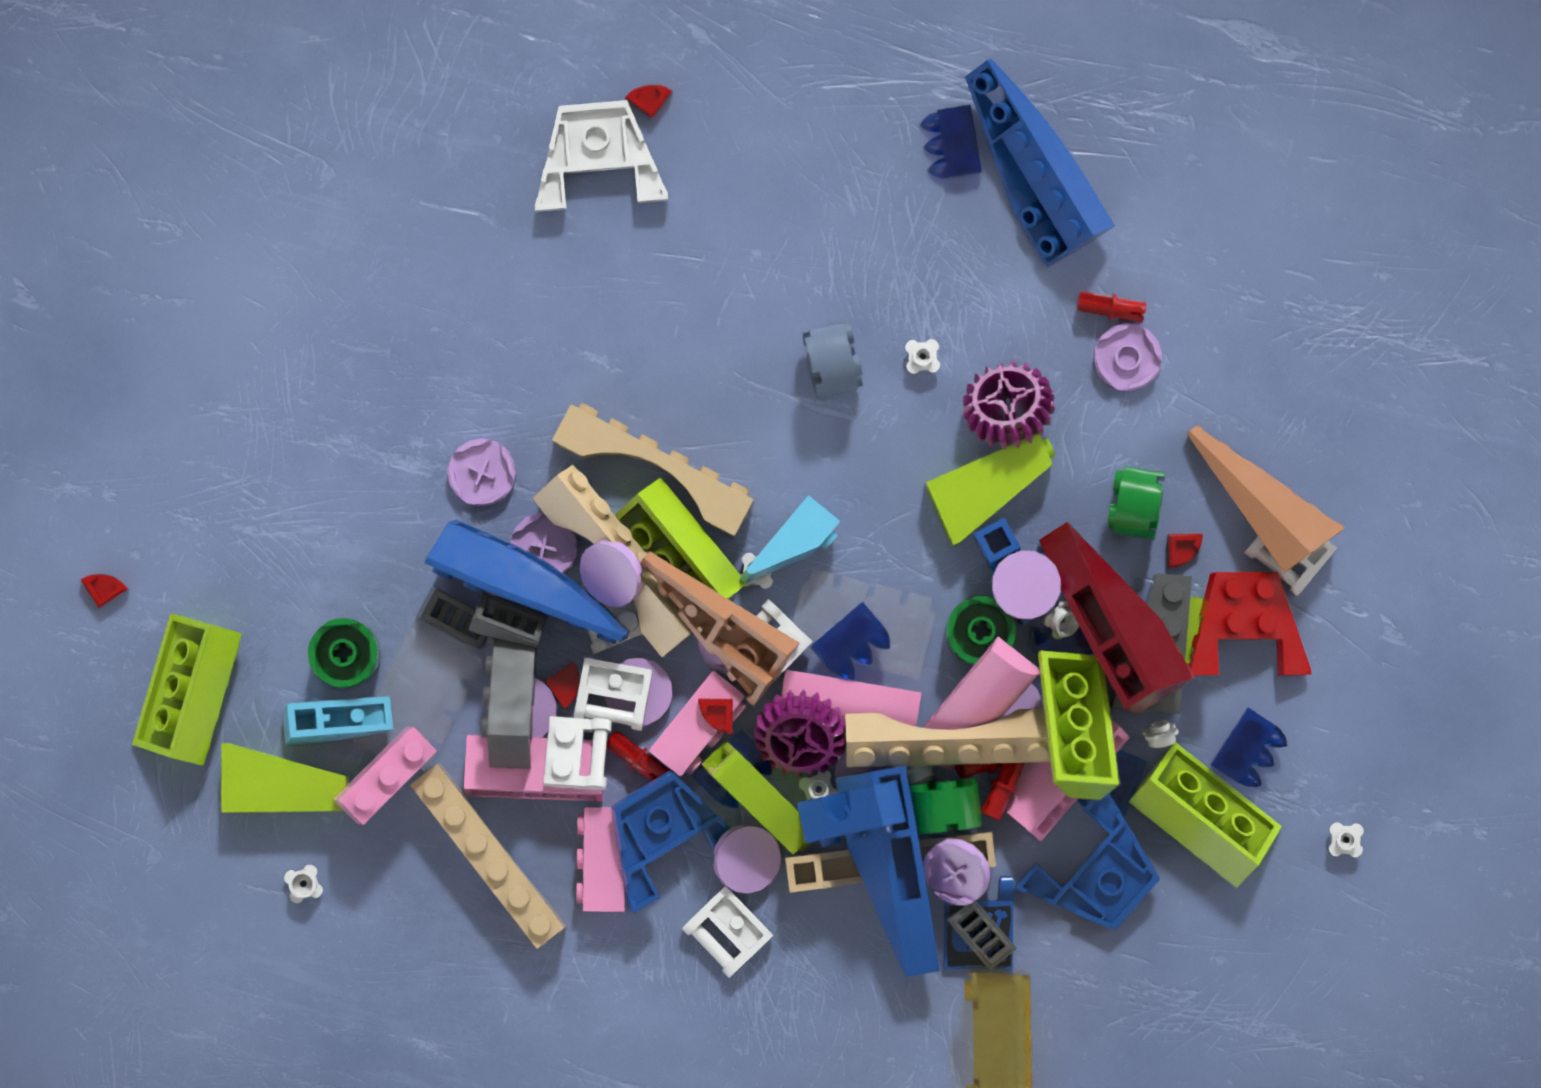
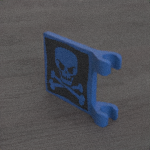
[943,876,1014,970]

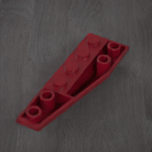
[1039,522,1195,715]

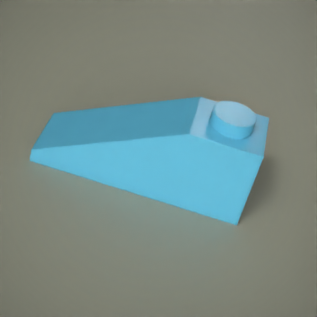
[740,495,840,583]
[282,696,393,746]

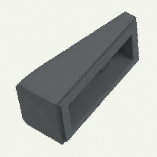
[416,587,491,650]
[468,591,548,647]
[946,900,1017,971]

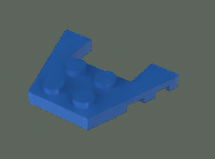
[611,771,731,913]
[1015,793,1160,930]

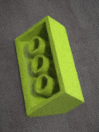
[615,477,747,599]
[132,613,242,766]
[1038,651,1119,800]
[1129,742,1282,888]

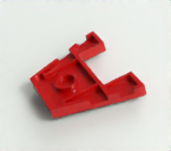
[1187,572,1312,676]

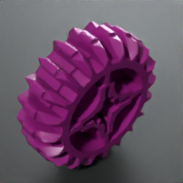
[962,360,1055,450]
[754,689,846,779]

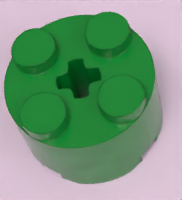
[1107,466,1165,540]
[945,596,1016,665]
[308,618,381,688]
[909,777,982,834]

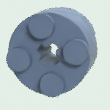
[802,323,863,399]

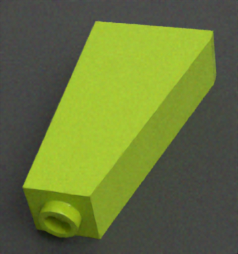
[924,434,1055,547]
[702,740,812,855]
[221,743,349,813]

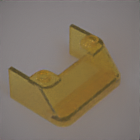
[964,970,1032,1088]

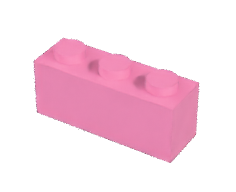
[648,670,746,777]
[333,726,437,825]
[576,807,626,912]

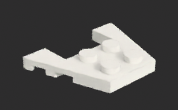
[535,100,669,212]

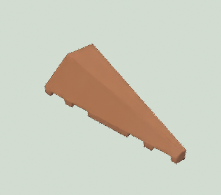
[1187,425,1345,573]
[640,552,799,706]

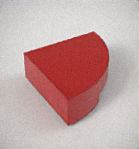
[625,85,672,119]
[1168,533,1203,569]
[80,574,129,608]
[545,661,580,709]
[698,698,733,734]

